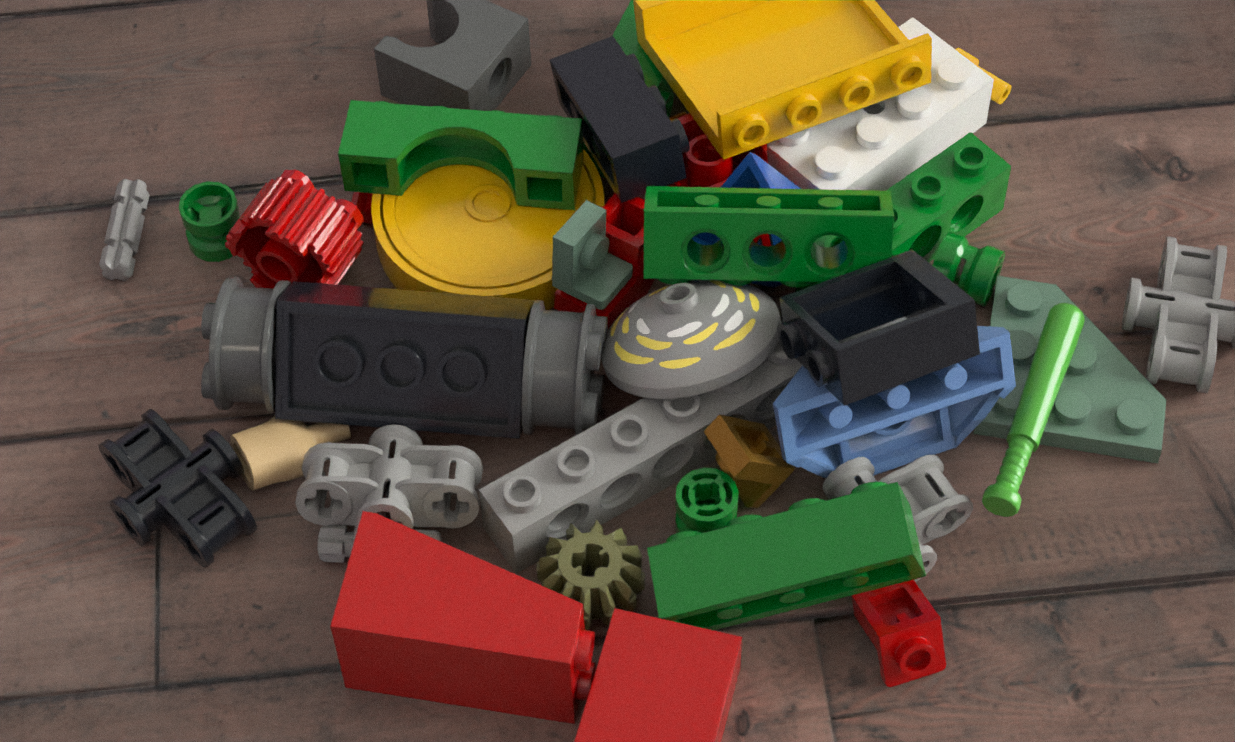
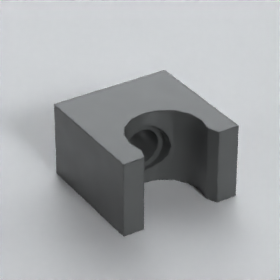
[374,0,531,111]

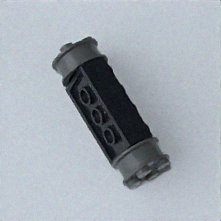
[201,276,608,439]

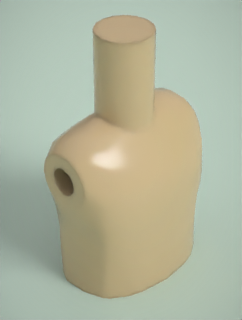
[230,416,351,491]

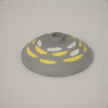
[601,280,781,399]

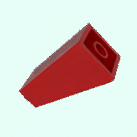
[330,511,596,724]

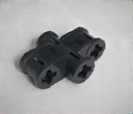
[98,409,257,568]

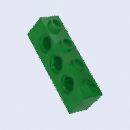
[796,132,1011,292]
[644,186,894,287]

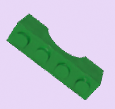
[338,100,584,210]

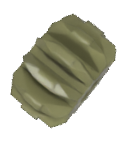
[536,520,645,630]

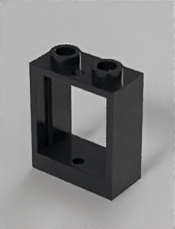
[777,250,980,406]

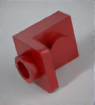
[851,580,946,687]

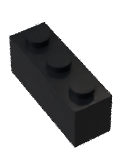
[550,36,690,203]

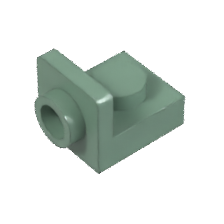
[552,200,633,310]

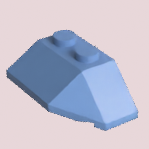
[773,326,1016,478]

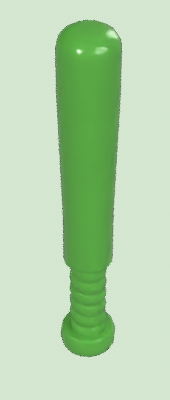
[982,303,1085,517]

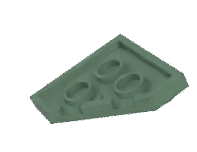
[974,276,1166,464]

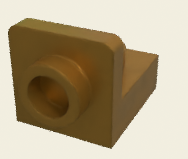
[703,414,795,508]

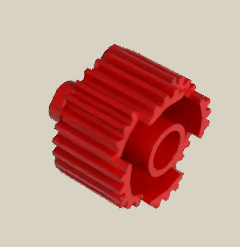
[225,170,364,289]

